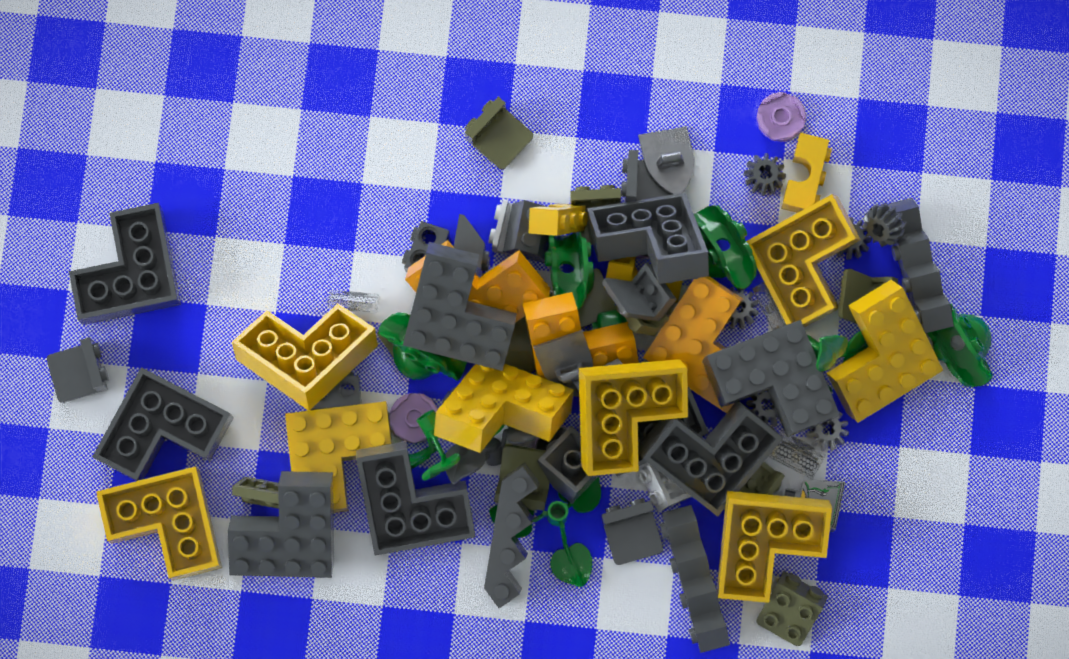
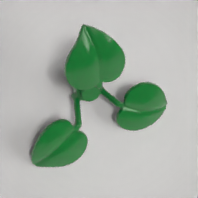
[807,331,868,394]
[409,410,505,481]
[489,477,601,587]

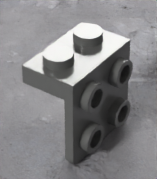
[621,150,671,202]
[602,263,677,321]
[47,337,109,403]
[601,498,663,565]

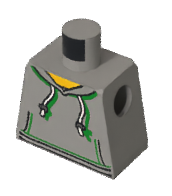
[784,480,845,532]

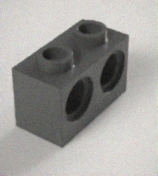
[402,221,450,272]
[311,372,362,410]

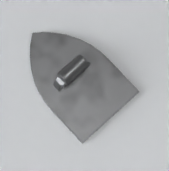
[638,126,694,195]
[533,330,593,397]

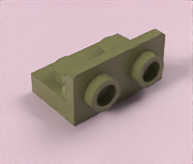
[232,477,279,509]

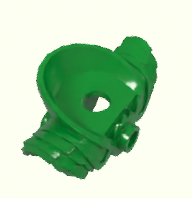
[694,205,757,291]
[545,231,595,310]
[927,297,993,387]
[378,312,467,381]

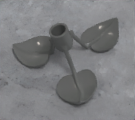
[442,386,537,485]

